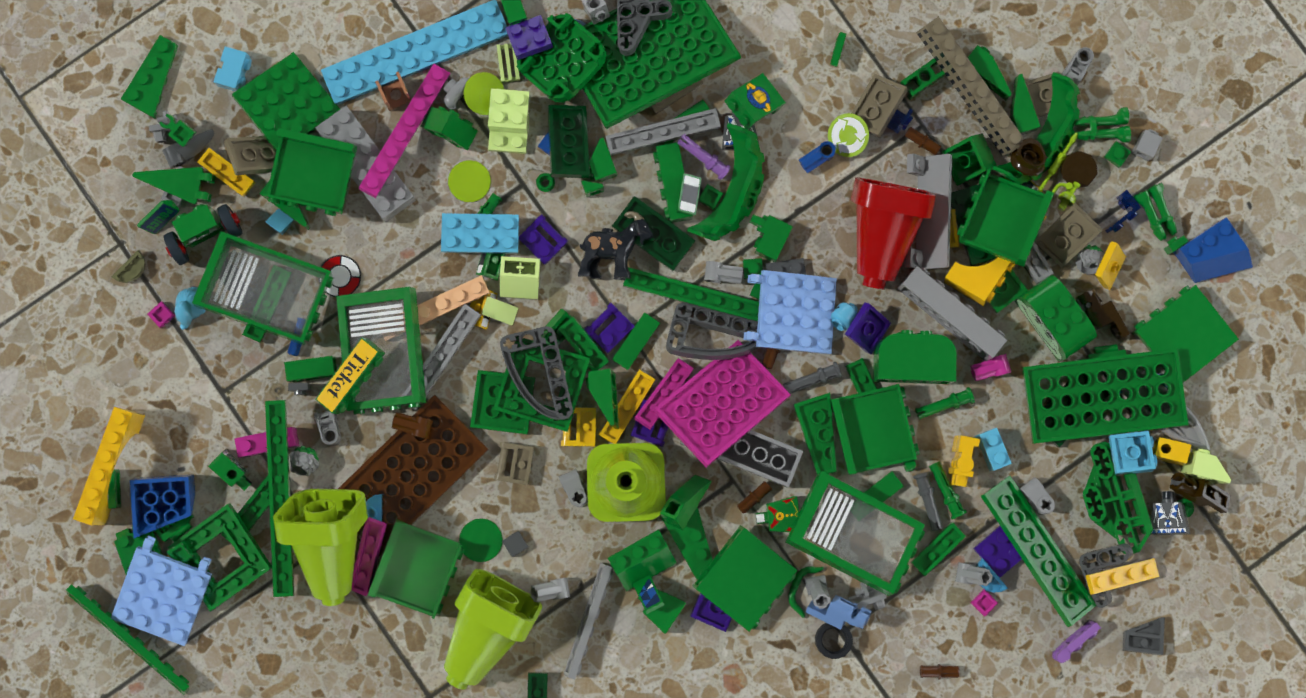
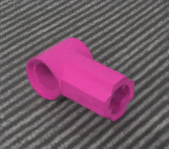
[970,354,1011,381]

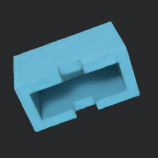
[214,46,252,92]
[975,428,1012,471]

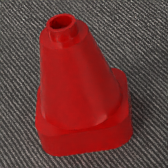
[851,177,936,290]

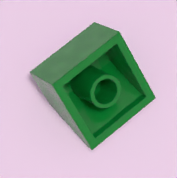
[942,133,997,186]

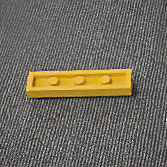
[599,369,656,444]
[1085,558,1159,595]

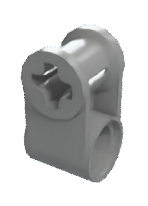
[1061,47,1094,86]
[314,411,341,446]
[559,469,588,507]
[1020,477,1055,514]

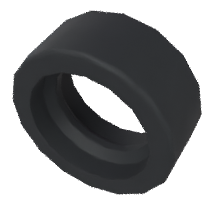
[815,623,853,659]

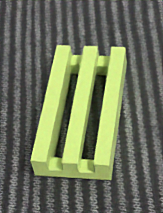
[497,43,520,83]

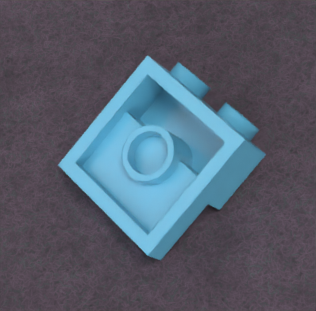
[1109,431,1157,475]

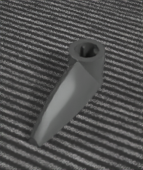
[162,129,215,169]

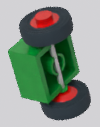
[163,204,243,265]

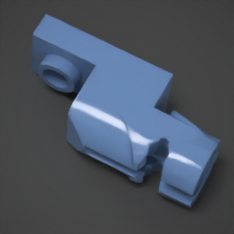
[806,595,872,630]

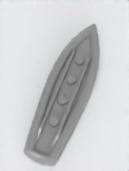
[1117,367,1211,451]

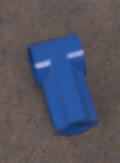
[798,141,836,174]

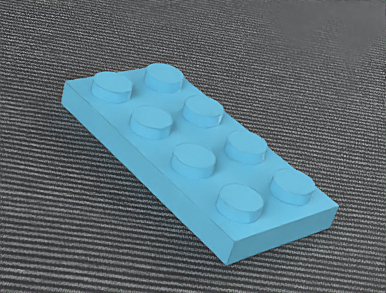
[441,213,519,254]

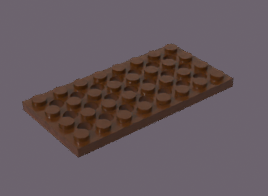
[338,395,489,557]

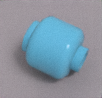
[831,302,858,331]

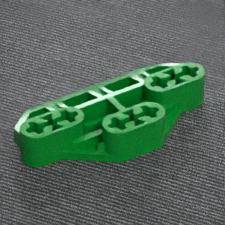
[1083,442,1153,555]

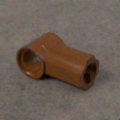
[392,412,433,439]

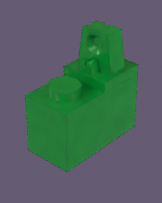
[749,214,793,262]

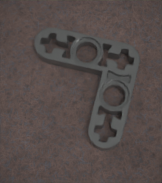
[1079,543,1133,608]

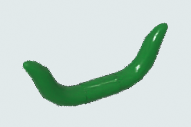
[788,566,824,618]

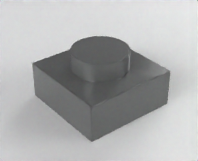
[288,382,311,395]

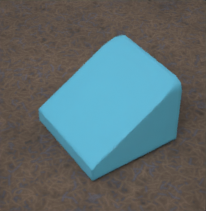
[266,209,294,235]

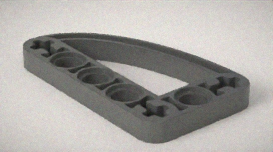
[666,302,758,360]
[500,326,573,420]

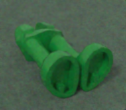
[1074,107,1131,143]
[1129,183,1178,241]

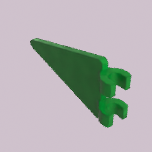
[132,167,216,204]

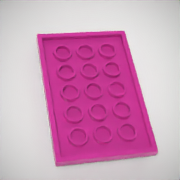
[654,340,791,468]

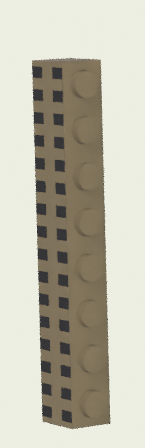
[916,16,1024,156]

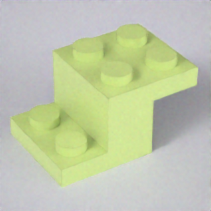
[488,88,530,154]

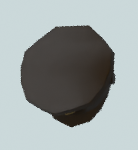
[1010,138,1047,177]
[1060,151,1098,188]

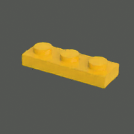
[197,148,256,197]

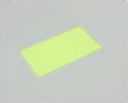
[482,297,518,325]

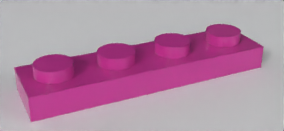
[635,358,694,430]
[352,517,387,596]

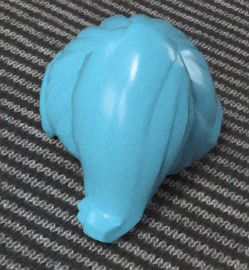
[174,286,206,330]

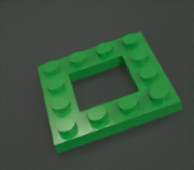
[493,337,590,433]
[168,503,272,612]

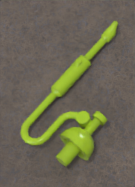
[1037,132,1081,211]

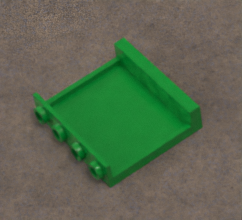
[263,128,357,216]
[957,168,1054,267]
[1131,285,1239,383]
[831,384,920,475]
[368,519,464,619]
[693,525,798,632]

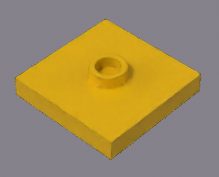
[1095,241,1126,290]

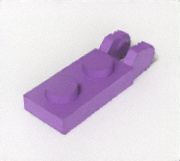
[1052,620,1101,663]

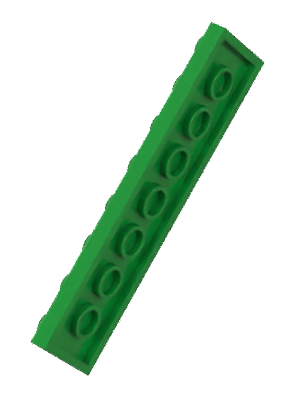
[981,476,1097,627]

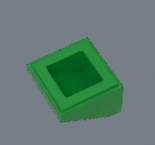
[581,180,604,197]

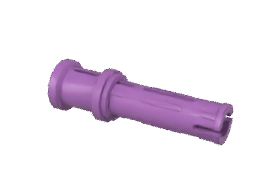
[677,134,731,180]

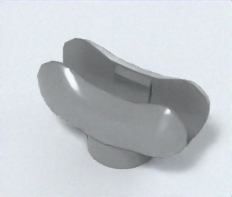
[443,77,469,110]

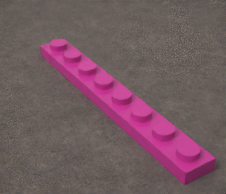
[359,64,450,198]

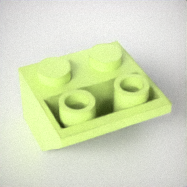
[500,256,541,300]

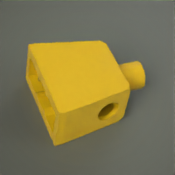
[1152,437,1191,466]

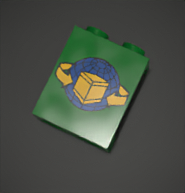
[724,73,786,130]

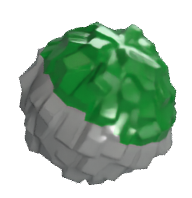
[1075,245,1104,275]
[289,446,319,476]

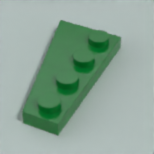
[121,35,178,119]
[793,392,837,474]
[660,506,713,580]

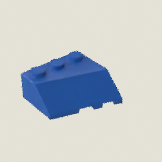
[1173,217,1253,283]
[129,474,195,538]

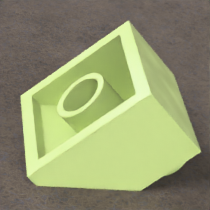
[1181,449,1231,484]

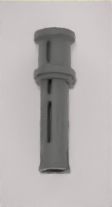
[783,362,842,394]
[913,471,943,531]

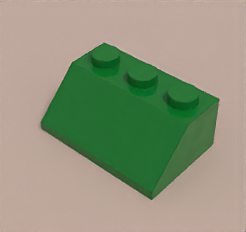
[608,529,677,592]

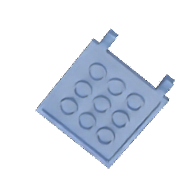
[743,270,837,354]
[111,536,212,646]

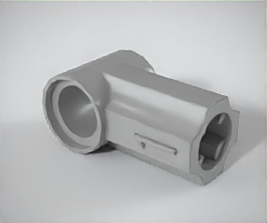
[704,261,743,284]
[955,562,993,586]
[805,575,831,609]
[530,578,570,602]

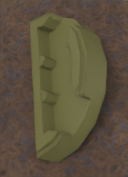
[111,250,146,283]

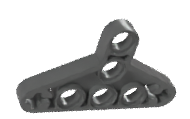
[617,0,673,56]

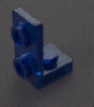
[887,108,913,134]
[1105,190,1141,233]

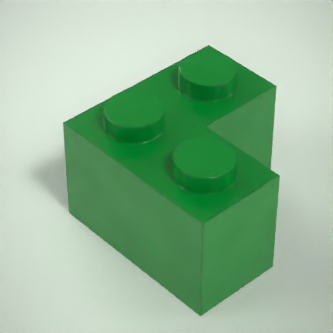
[420,106,478,151]

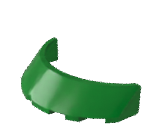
[992,72,1080,184]
[687,123,765,241]

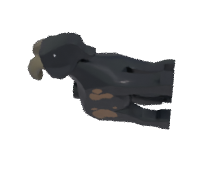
[578,211,653,281]

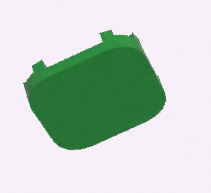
[516,13,607,103]

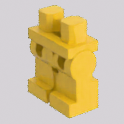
[948,435,980,487]

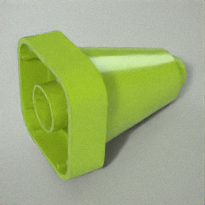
[587,443,666,522]
[273,489,368,606]
[444,569,542,690]

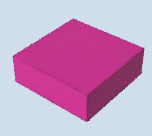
[147,301,175,329]
[970,589,998,617]

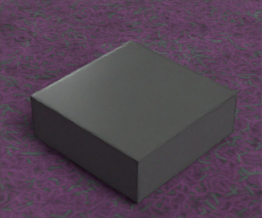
[502,531,529,557]

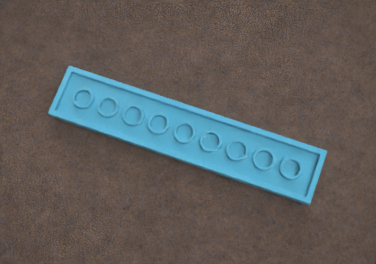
[321,0,508,105]

